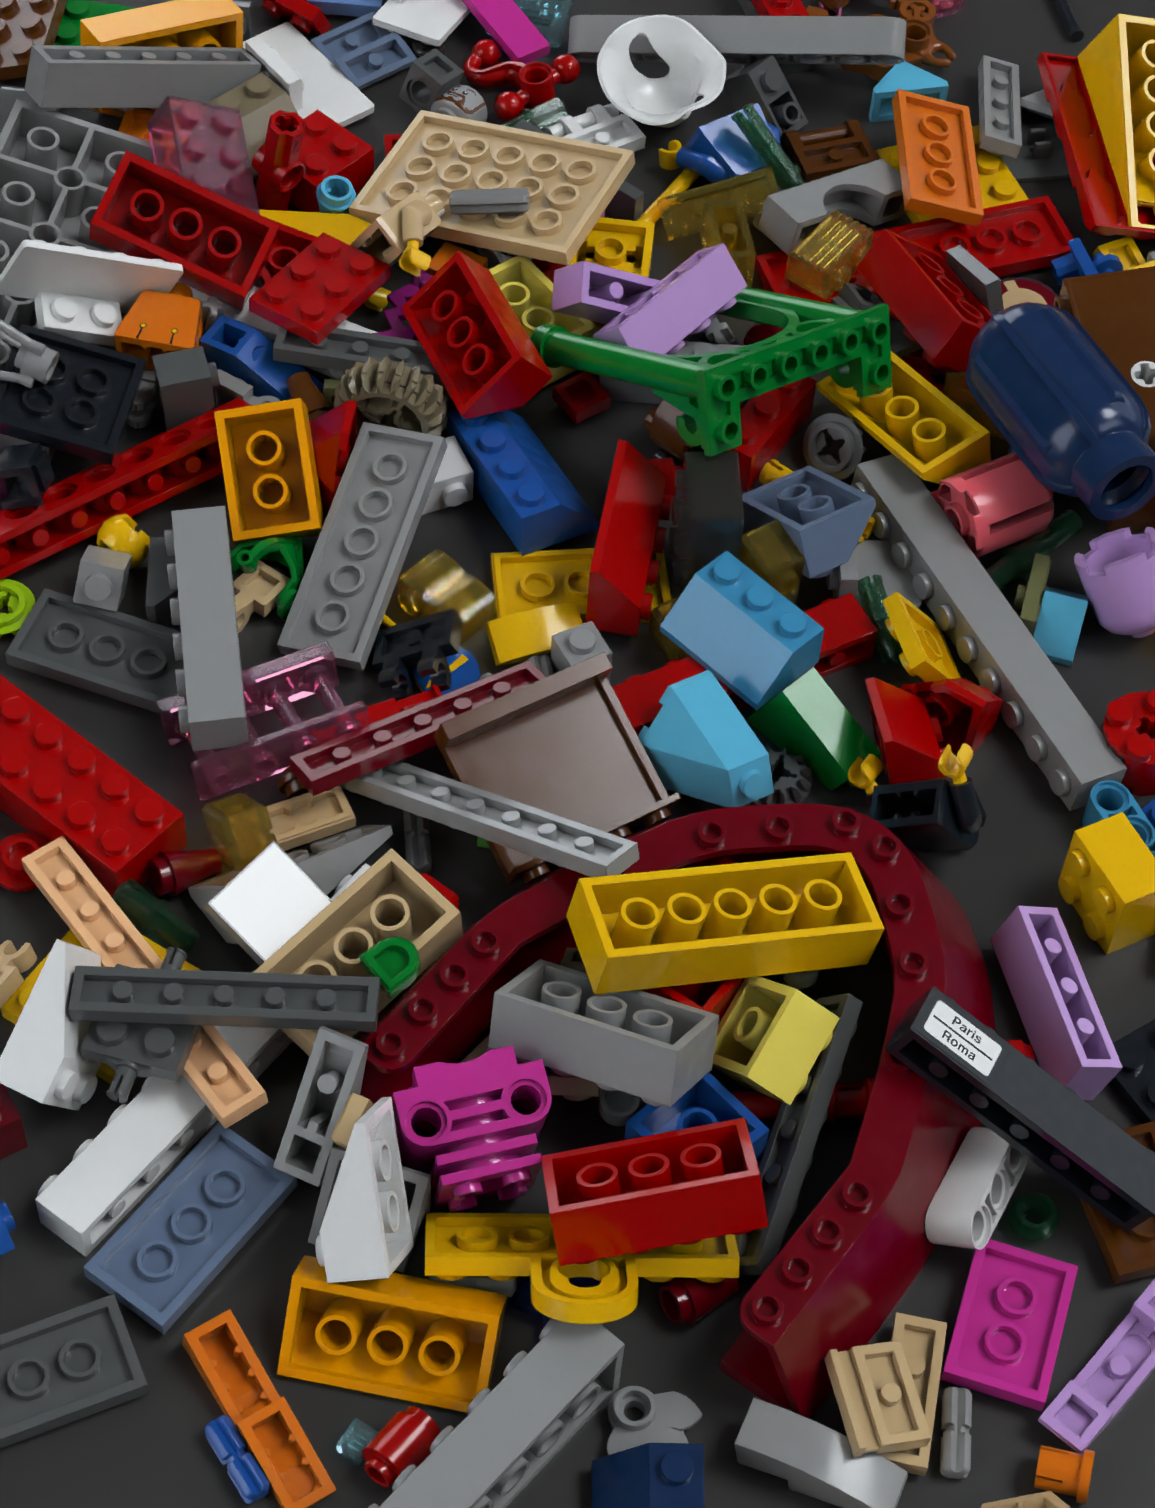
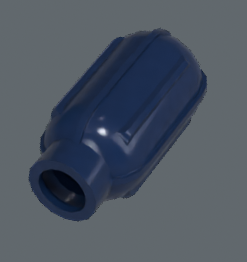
[966,302,1155,521]

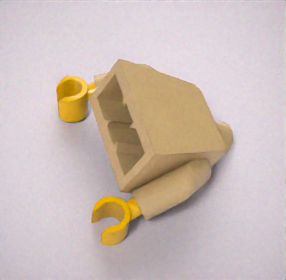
[350,191,445,312]

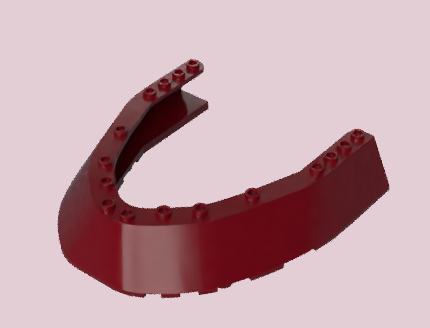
[356,803,995,1420]

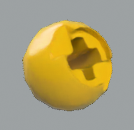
[96,514,150,568]

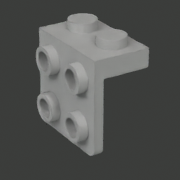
[826,540,922,613]

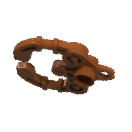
[806,0,957,81]

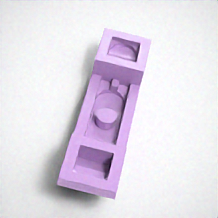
[1038,1279,1155,1454]

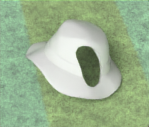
[597,15,726,128]

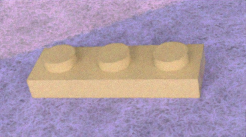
[880,1312,947,1476]

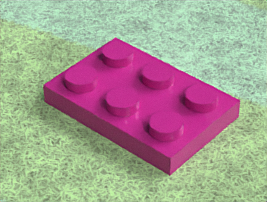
[940,1239,1078,1411]

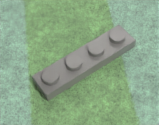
[978,55,1022,158]

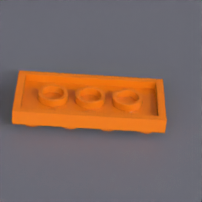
[892,89,984,227]

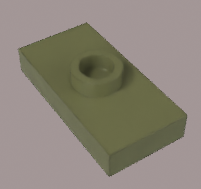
[1013,553,1052,636]

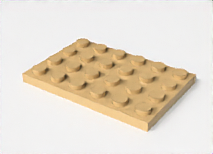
[349,110,635,266]

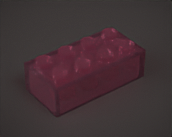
[147,95,260,214]

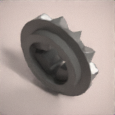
[803,413,867,480]
[753,744,812,805]

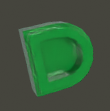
[359,937,421,1000]

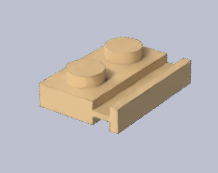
[824,1340,932,1458]

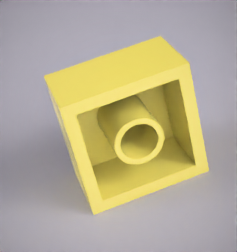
[712,977,840,1105]

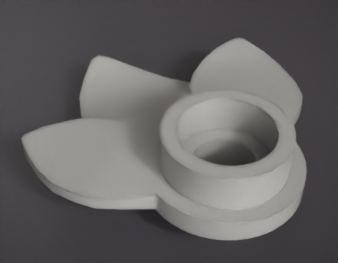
[607,1386,703,1455]

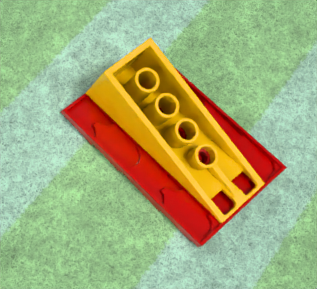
[1037,13,1155,240]

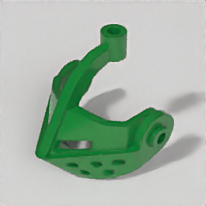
[230,536,305,620]

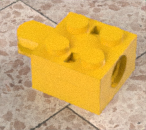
[569,217,655,332]

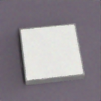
[203,841,332,966]

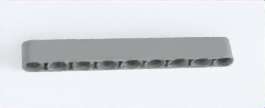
[568,15,907,65]

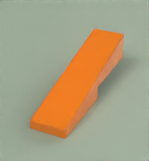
[182,1309,337,1508]

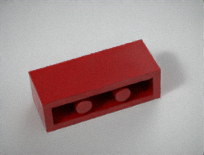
[711,377,817,491]

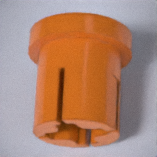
[1034,1445,1095,1505]

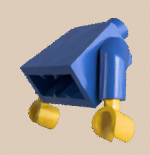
[658,103,780,203]

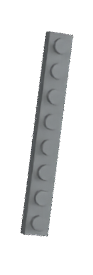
[340,761,639,877]

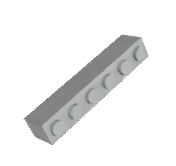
[24,45,262,112]
[164,506,249,751]

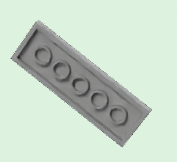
[277,422,447,671]

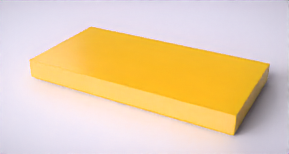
[490,548,672,624]

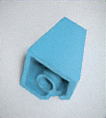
[638,670,774,808]

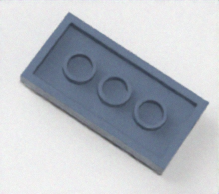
[83,1122,298,1335]

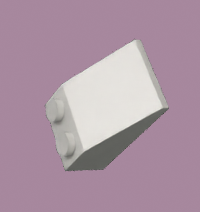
[0,939,101,1111]
[315,1096,414,1283]

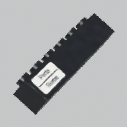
[885,986,1155,1233]

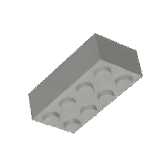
[488,959,720,1107]

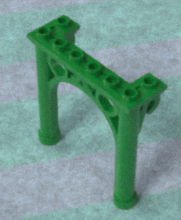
[531,287,892,457]

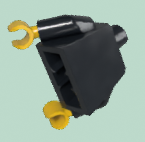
[847,743,982,853]

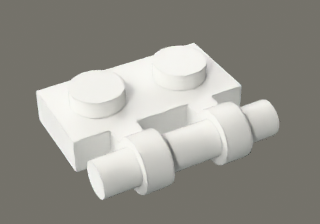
[545,103,646,152]

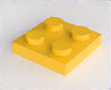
[882,592,961,682]

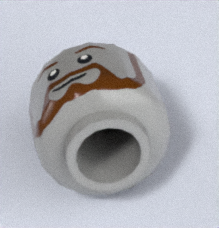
[430,85,488,122]

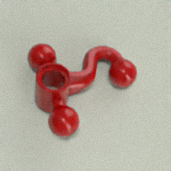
[463,39,581,122]

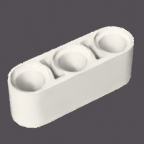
[925,1126,1028,1250]

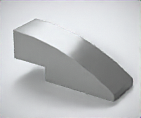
[734,1398,908,1508]

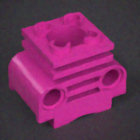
[393,1045,552,1212]

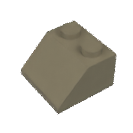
[201,72,299,183]

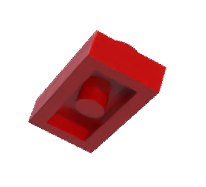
[261,0,332,36]

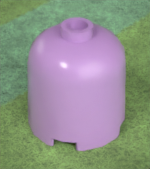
[1074,527,1155,638]

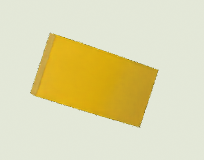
[484,600,583,666]

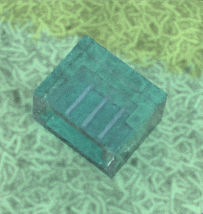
[336,1418,377,1466]

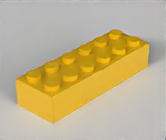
[566,852,885,995]

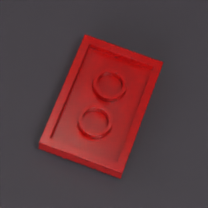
[249,232,391,345]

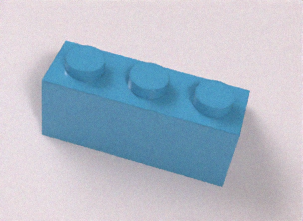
[660,550,824,711]

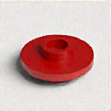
[0,833,49,892]

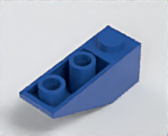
[199,314,324,401]

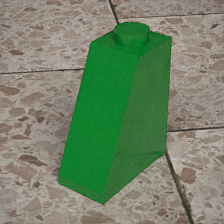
[747,667,881,791]

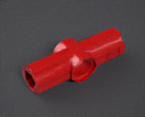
[251,110,305,212]

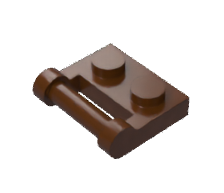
[781,119,879,183]

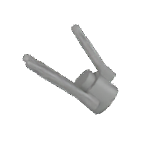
[0,319,59,388]

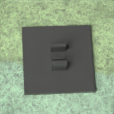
[1000,122,1071,183]

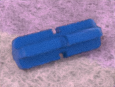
[204,1415,270,1504]

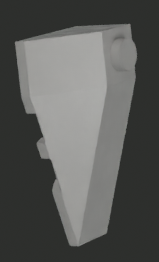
[188,825,393,944]

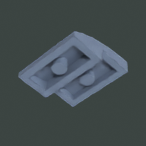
[310,11,417,90]

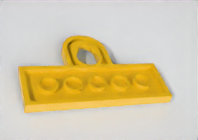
[425,1213,740,1324]

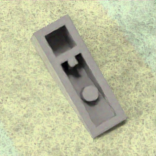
[273,1026,369,1187]

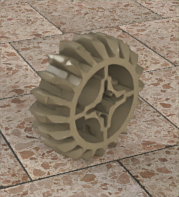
[333,356,448,436]

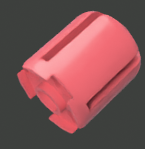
[930,453,1054,558]

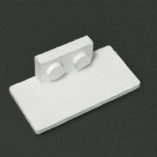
[373,0,471,47]
[243,22,374,127]
[0,239,183,346]

